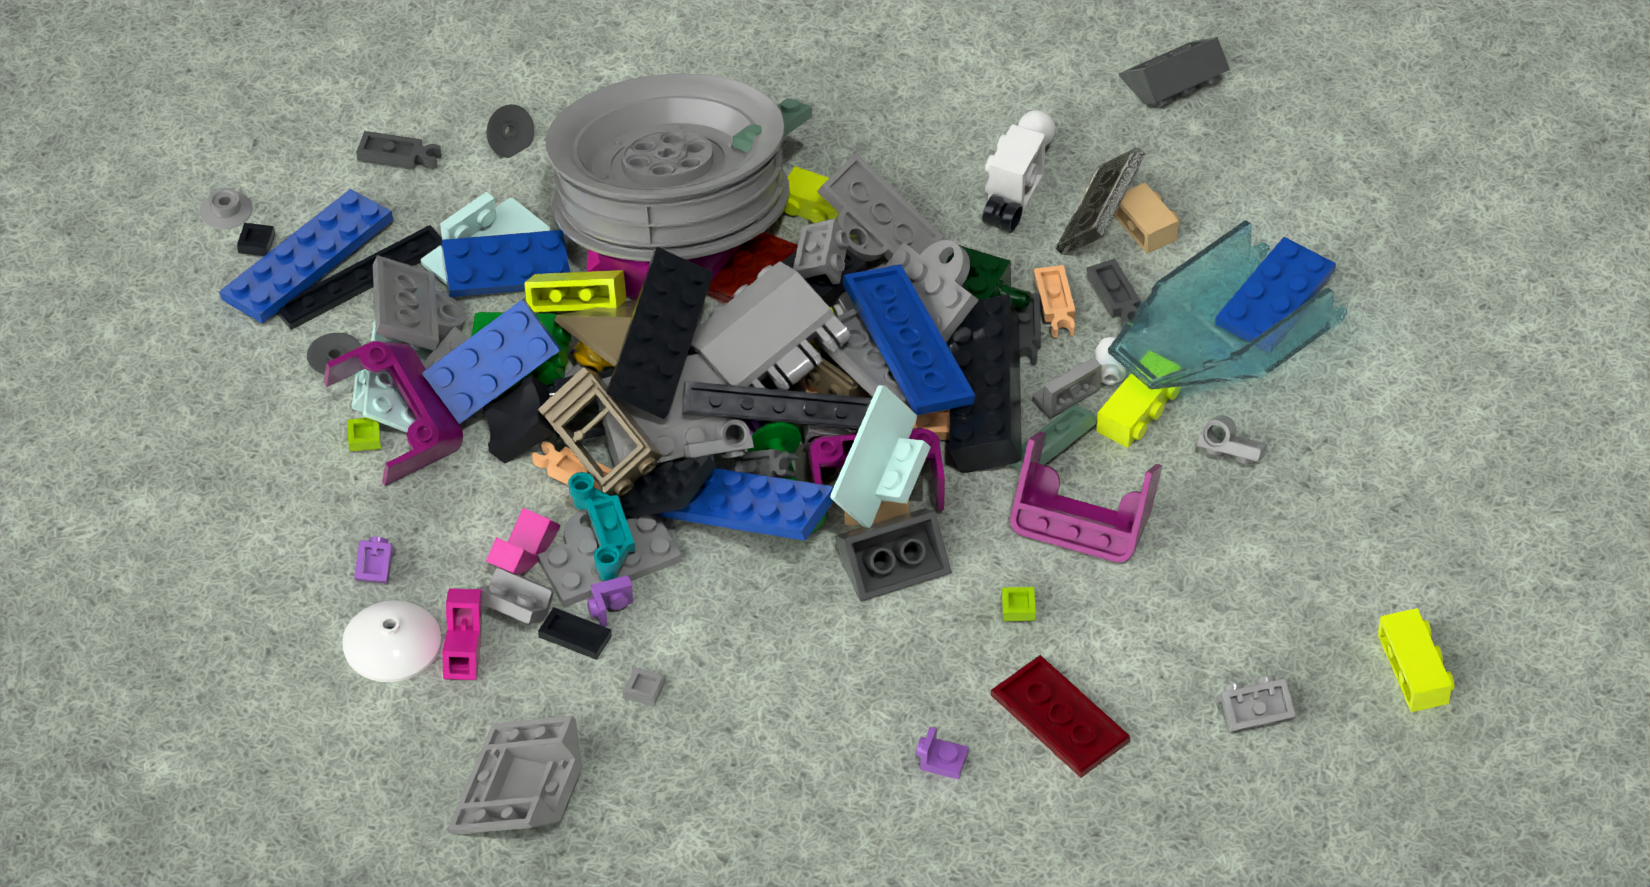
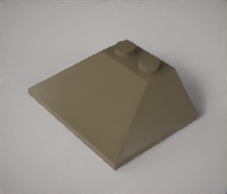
[554,299,690,367]

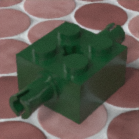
[946,245,1031,311]

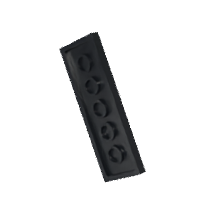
[606,247,714,419]

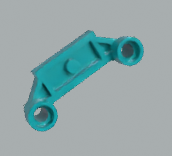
[568,472,635,581]

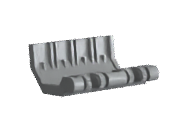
[688,261,852,390]

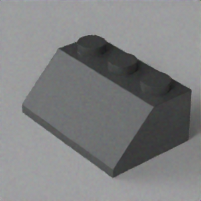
[1119,37,1230,107]
[835,508,952,601]

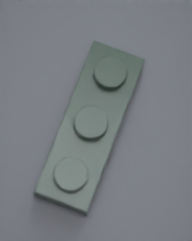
[733,98,812,152]
[1009,405,1097,471]

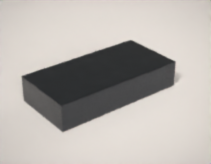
[538,607,612,660]

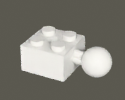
[985,110,1056,214]

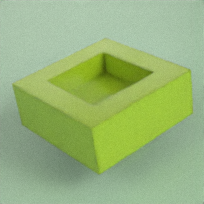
[347,418,381,452]
[1001,587,1036,621]

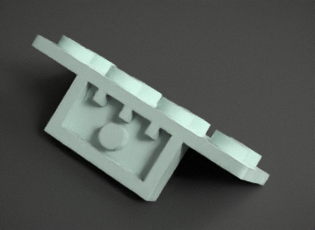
[421,192,550,285]
[352,321,431,432]
[830,385,931,528]

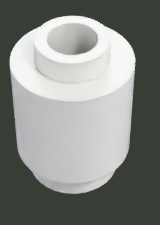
[1095,337,1126,385]

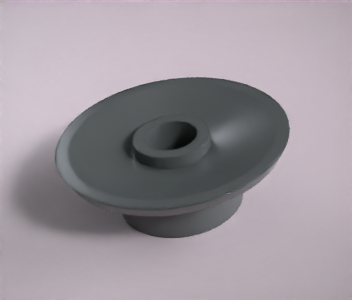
[486,104,534,158]
[307,333,361,375]

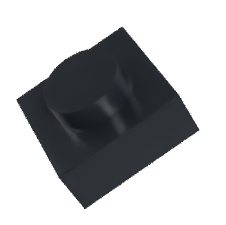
[237,223,275,256]

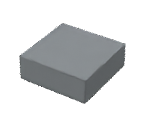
[623,667,666,707]

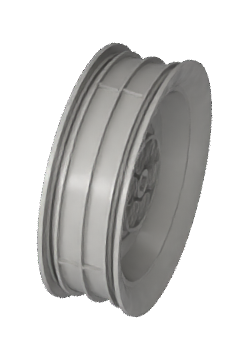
[546,73,790,262]

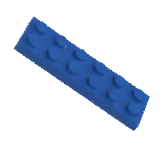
[219,189,394,324]
[842,264,976,415]
[657,468,834,541]

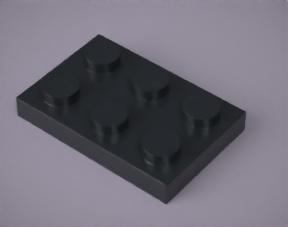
[620,456,716,519]

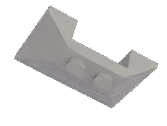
[447,716,582,835]

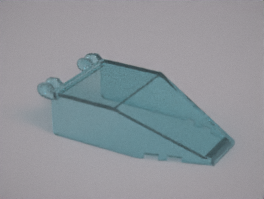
[1108,220,1347,390]

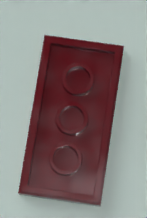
[991,655,1131,778]

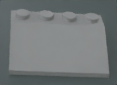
[596,353,739,468]

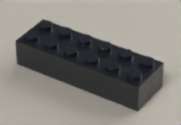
[949,294,1022,473]

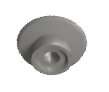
[200,188,253,229]

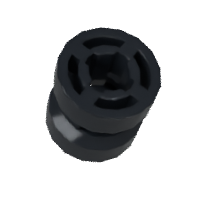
[982,194,1023,233]

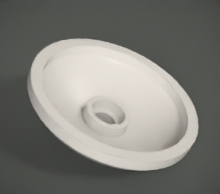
[343,600,441,682]

